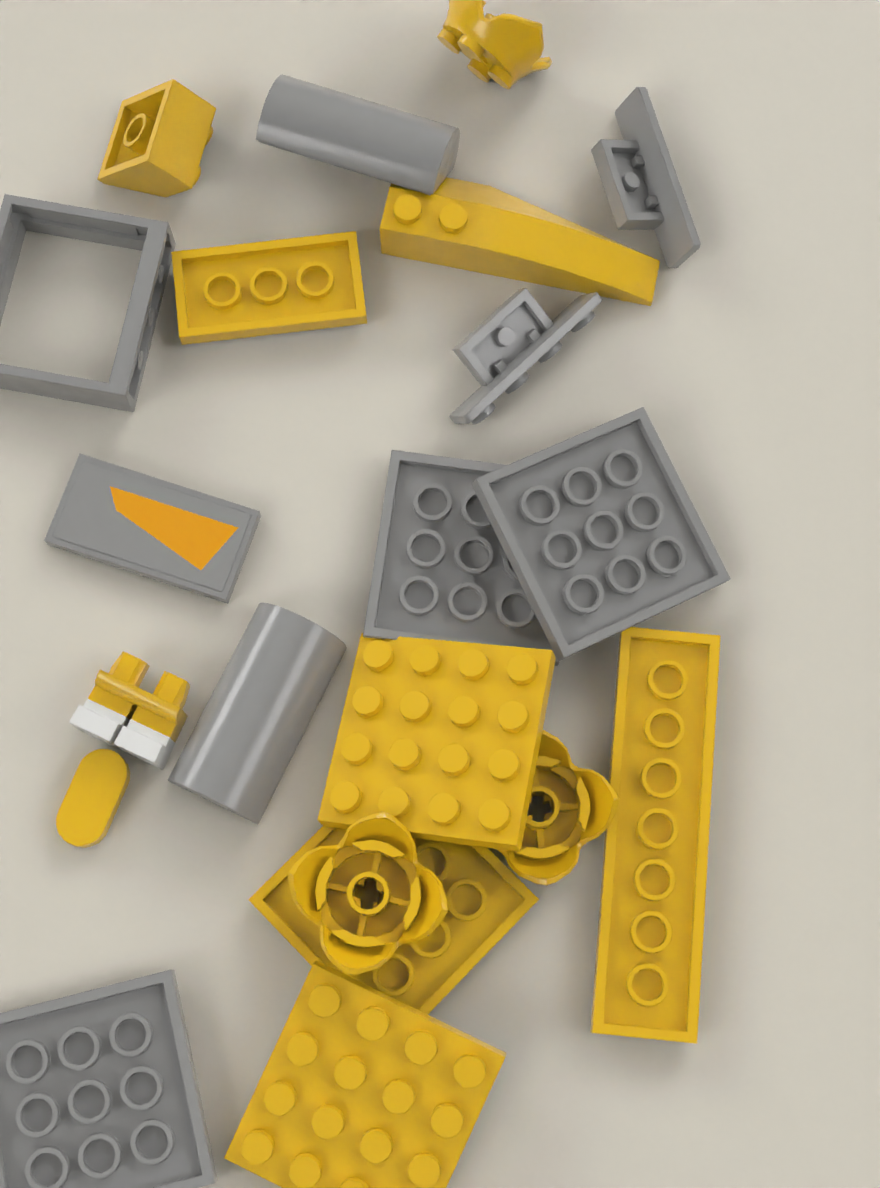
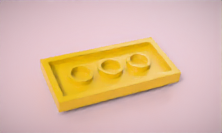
[171,231,367,345]

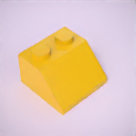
[97,79,216,197]

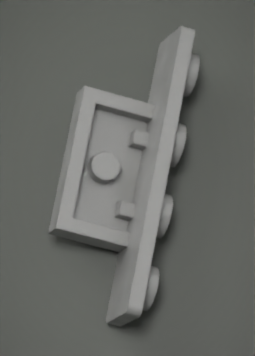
[591,87,701,268]
[449,288,603,425]

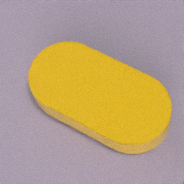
[56,749,130,848]

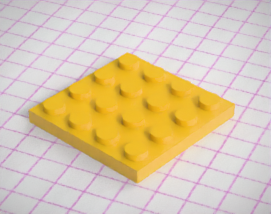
[317,633,556,852]
[248,826,539,1014]
[224,961,506,1188]

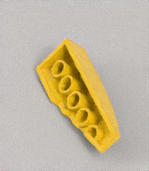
[380,177,660,306]

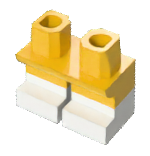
[69,651,190,770]

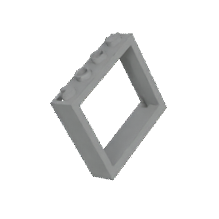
[0,194,176,412]

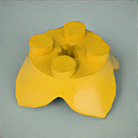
[437,0,552,90]
[493,730,619,886]
[288,812,448,975]

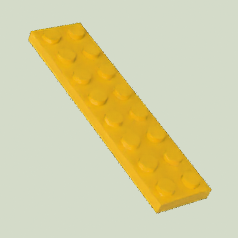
[590,627,721,1044]

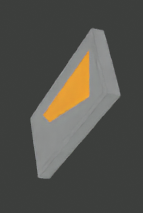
[44,454,261,604]

